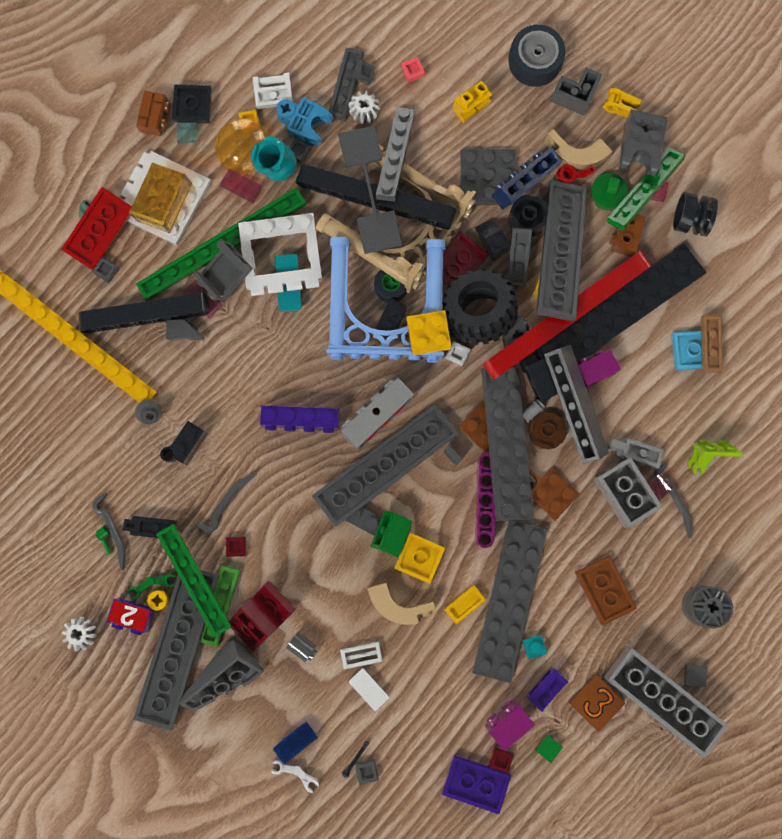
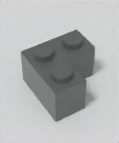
[550,67,603,116]

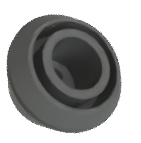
[135,399,162,425]

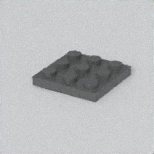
[460,149,516,205]

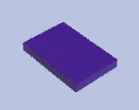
[442,755,511,814]

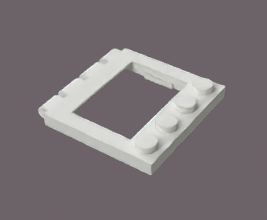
[120,151,211,246]
[238,213,322,296]

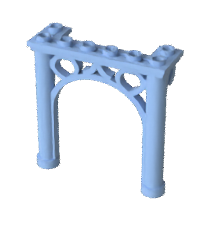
[326,237,446,363]

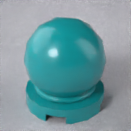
[251,136,297,182]

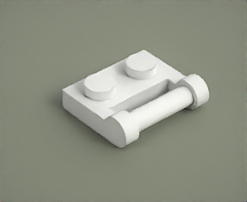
[253,73,293,109]

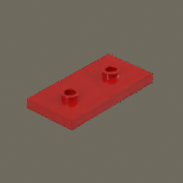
[61,187,135,270]

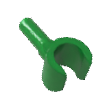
[95,527,111,555]

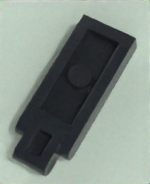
[123,516,177,538]

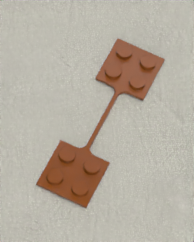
[458,401,580,521]

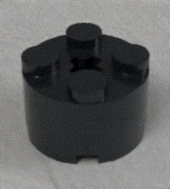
[508,195,548,237]

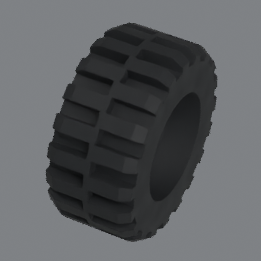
[442,269,518,345]

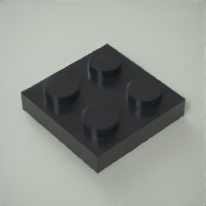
[172,84,212,124]

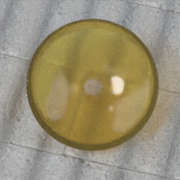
[215,118,268,175]

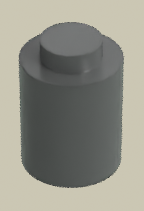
[286,632,318,662]

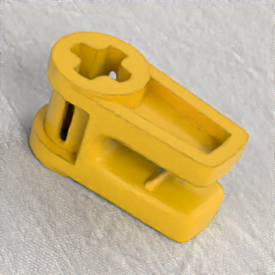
[603,88,642,118]

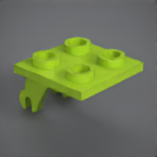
[687,440,743,474]

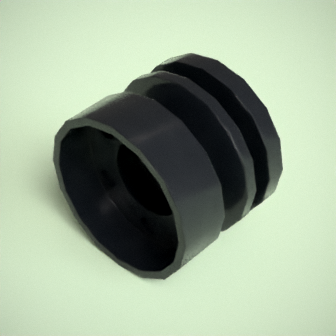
[673,192,718,237]

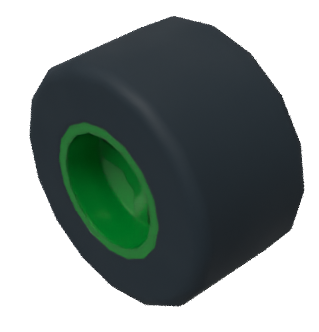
[374,270,407,303]

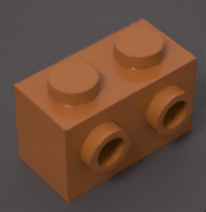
[609,215,645,257]

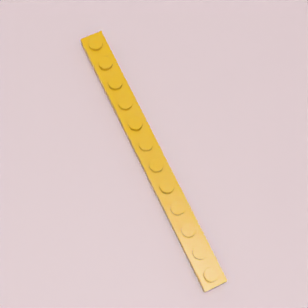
[0,270,158,403]

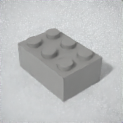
[593,457,663,528]

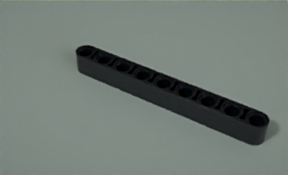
[295,164,457,230]

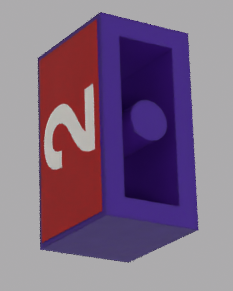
[106,598,155,635]

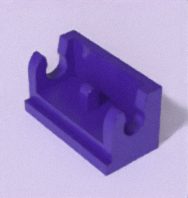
[526,667,569,712]

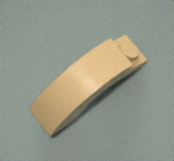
[545,129,613,171]
[367,582,436,625]

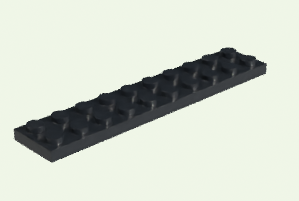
[534,244,706,362]

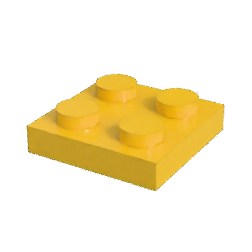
[406,310,452,356]
[394,532,445,584]

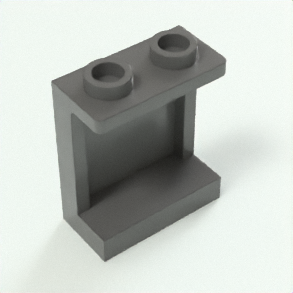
[193,240,253,302]

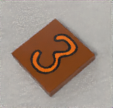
[568,674,625,732]

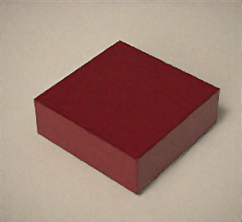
[226,537,246,557]
[488,747,514,774]

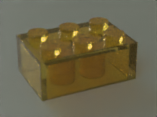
[129,162,192,233]

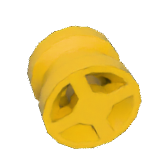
[147,590,170,611]

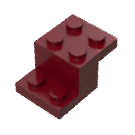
[229,581,296,652]

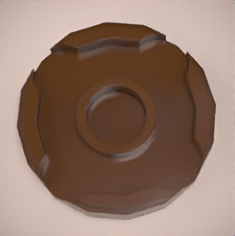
[528,411,567,450]

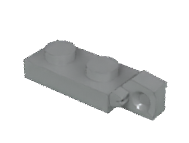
[608,438,664,469]

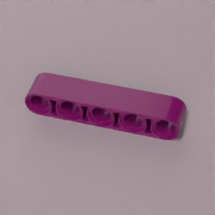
[475,453,495,548]

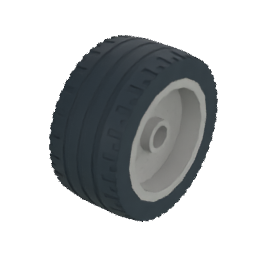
[508,24,565,87]

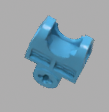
[276,97,334,146]

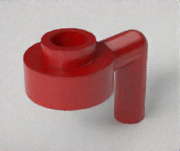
[556,164,595,183]

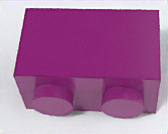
[577,349,621,388]

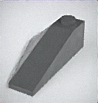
[179,639,264,712]

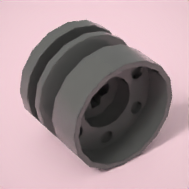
[682,585,733,629]

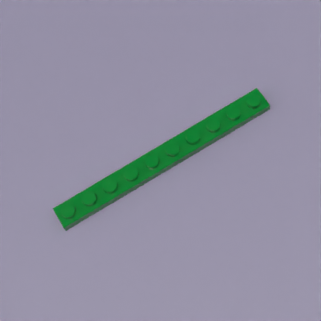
[136,187,307,301]

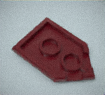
[443,231,489,285]

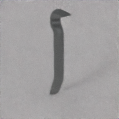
[654,463,692,538]
[196,473,257,532]
[92,493,125,570]

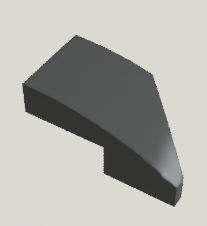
[166,320,204,341]

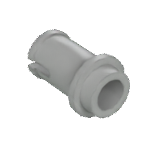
[523,399,545,423]

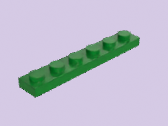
[607,148,685,231]
[156,524,232,638]

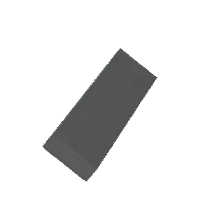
[329,48,364,122]

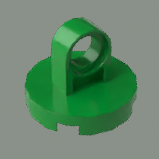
[590,173,628,211]

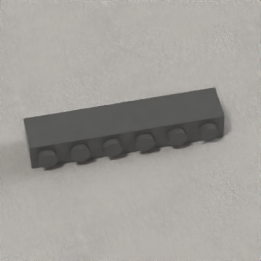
[544,345,609,464]

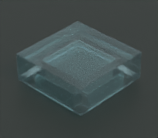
[177,123,196,143]

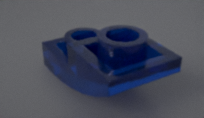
[273,722,318,765]

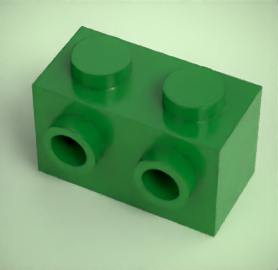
[370,510,412,557]

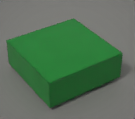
[534,733,563,763]

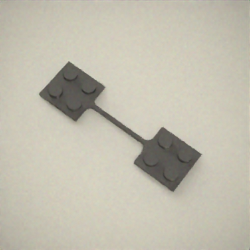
[338,126,402,254]

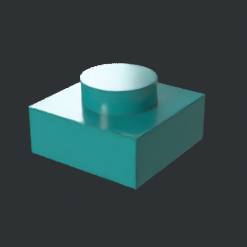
[522,634,547,660]

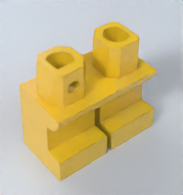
[452,81,492,123]

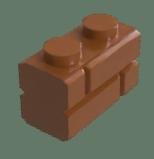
[136,91,171,136]

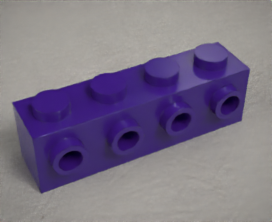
[260,405,340,433]

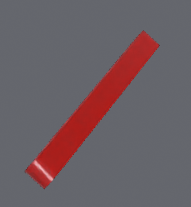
[482,250,652,380]

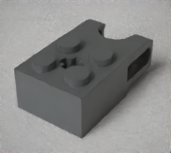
[618,109,668,176]

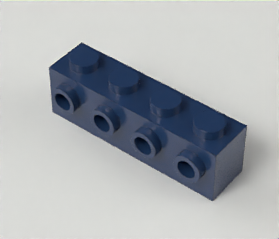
[491,147,562,210]

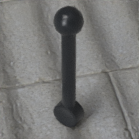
[342,741,369,778]

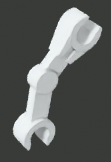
[271,759,319,793]

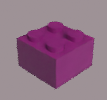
[485,700,536,752]

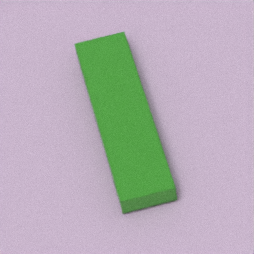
[199,565,241,647]

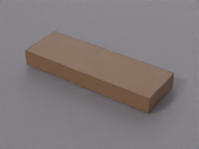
[701,315,723,373]

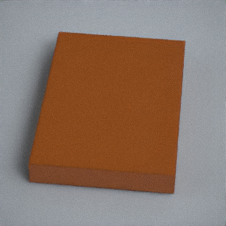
[574,555,637,626]

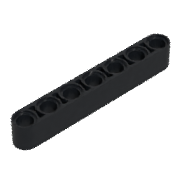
[78,293,210,333]

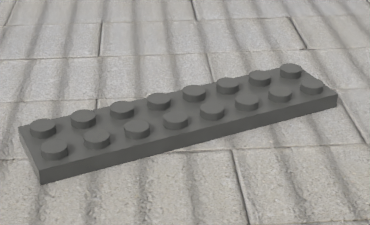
[536,180,587,321]
[481,367,534,521]
[312,404,459,528]
[472,521,547,683]
[133,569,219,731]

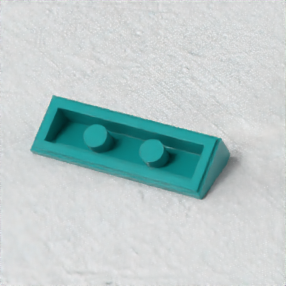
[274,254,302,312]

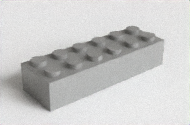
[603,646,729,758]

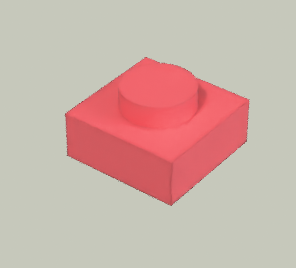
[401,57,425,83]

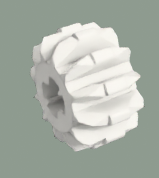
[349,90,380,124]
[61,617,97,651]

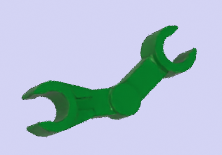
[127,574,177,600]

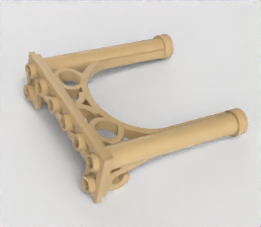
[316,144,476,294]

